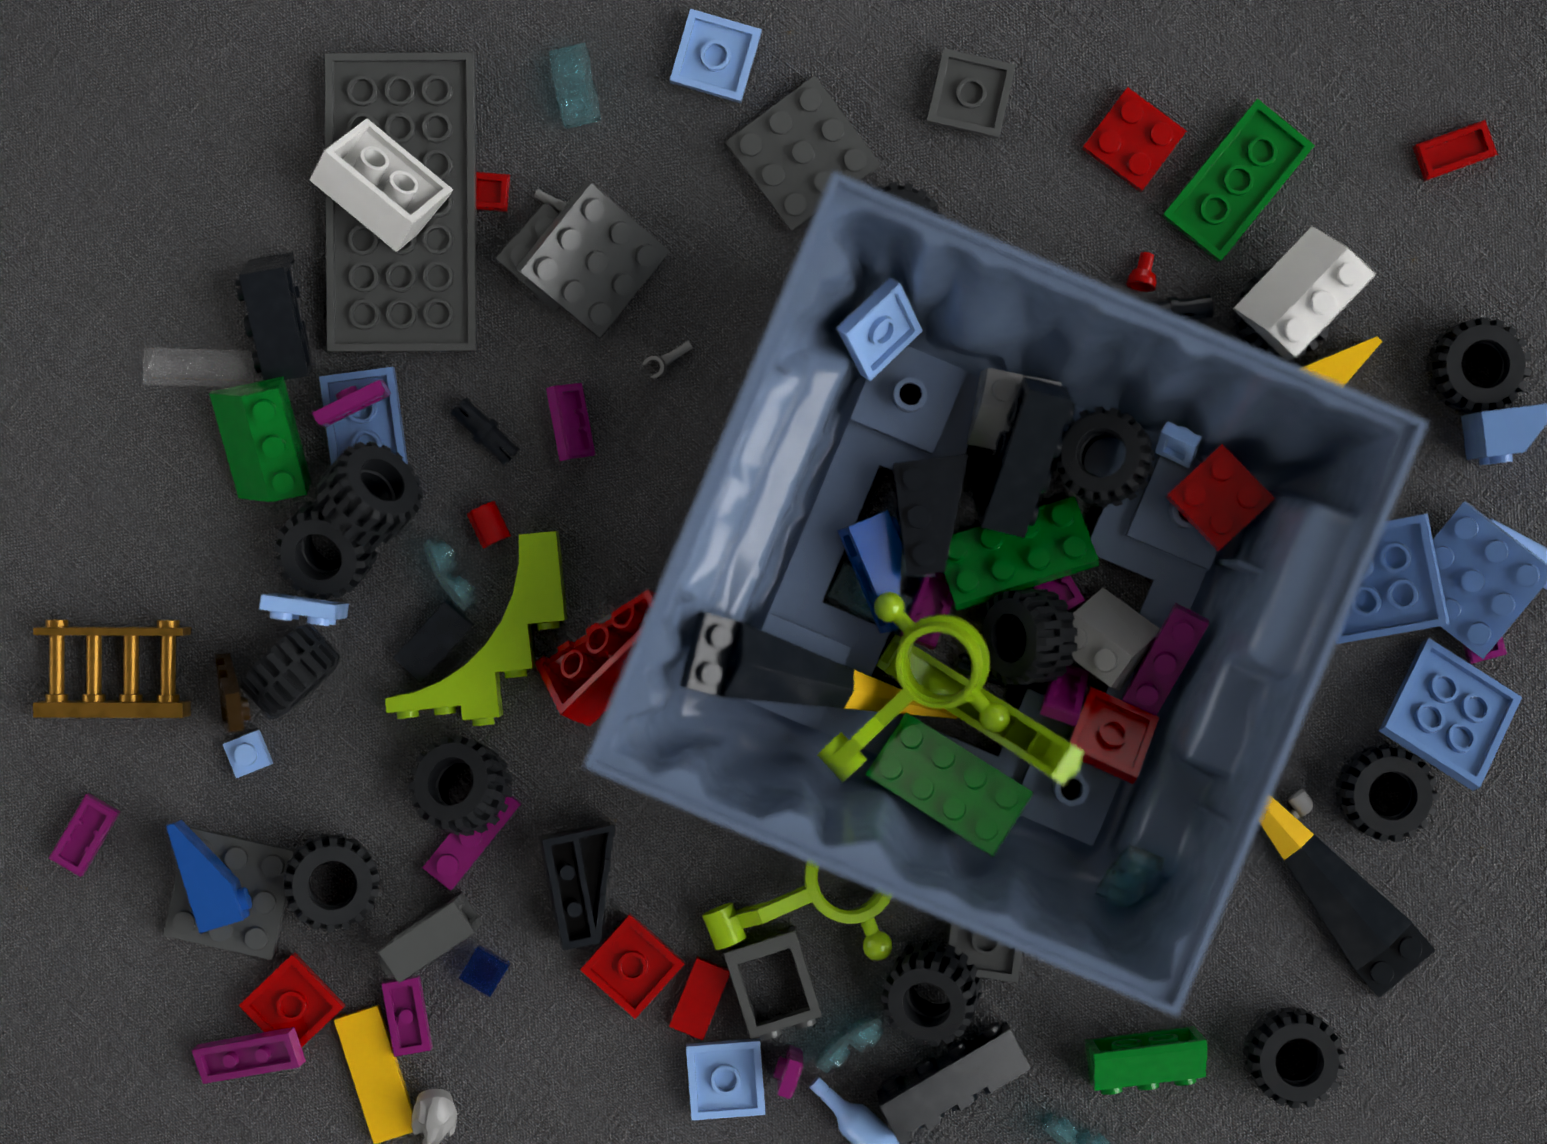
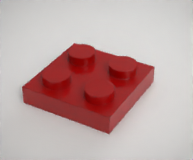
[1082,87,1187,193]
[1166,444,1275,552]
[1068,687,1160,784]
[580,913,685,1019]
[239,952,346,1048]

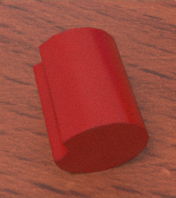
[466,501,511,549]

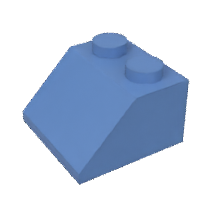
[1461,404,1547,466]

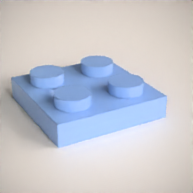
[670,9,762,103]
[836,277,923,381]
[259,593,349,626]
[686,1038,766,1121]

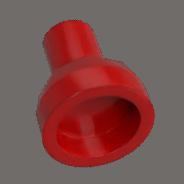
[1126,252,1157,292]

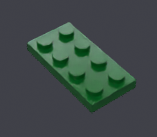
[1162,98,1315,263]
[943,496,1099,611]
[865,712,1034,858]

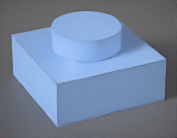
[1155,421,1201,468]
[222,729,273,778]

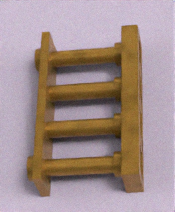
[33,620,191,718]

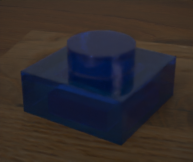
[458,945,511,997]

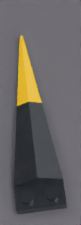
[680,611,958,719]
[1260,796,1436,998]

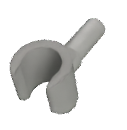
[534,189,568,212]
[643,341,693,378]
[1287,789,1313,819]

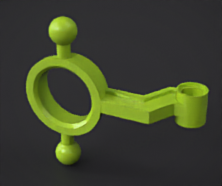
[817,592,1010,783]
[702,861,892,961]

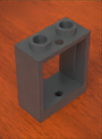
[378,891,483,983]
[724,926,822,1041]

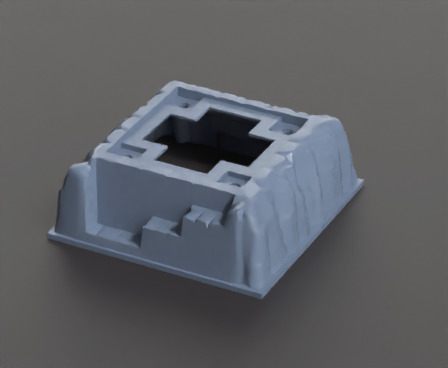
[584,172,1428,1016]

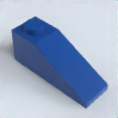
[838,510,902,634]
[166,820,252,934]

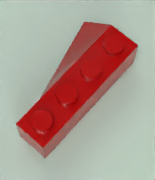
[534,589,656,727]

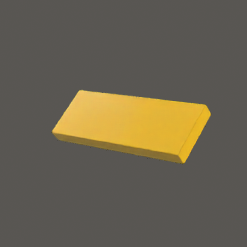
[334,1004,413,1144]

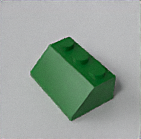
[209,377,312,502]
[1085,1026,1208,1095]

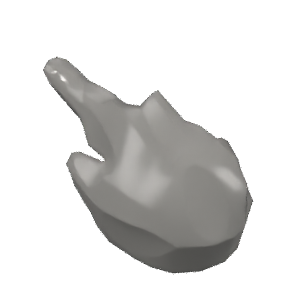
[411,1088,458,1144]

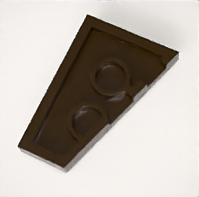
[215,653,250,732]

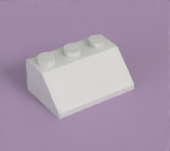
[310,118,453,252]
[1233,226,1376,361]

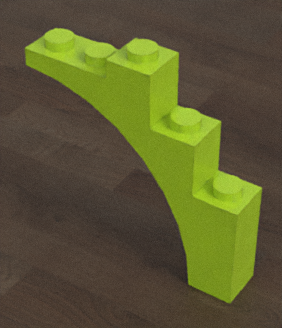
[385,531,568,726]
[876,634,1084,785]

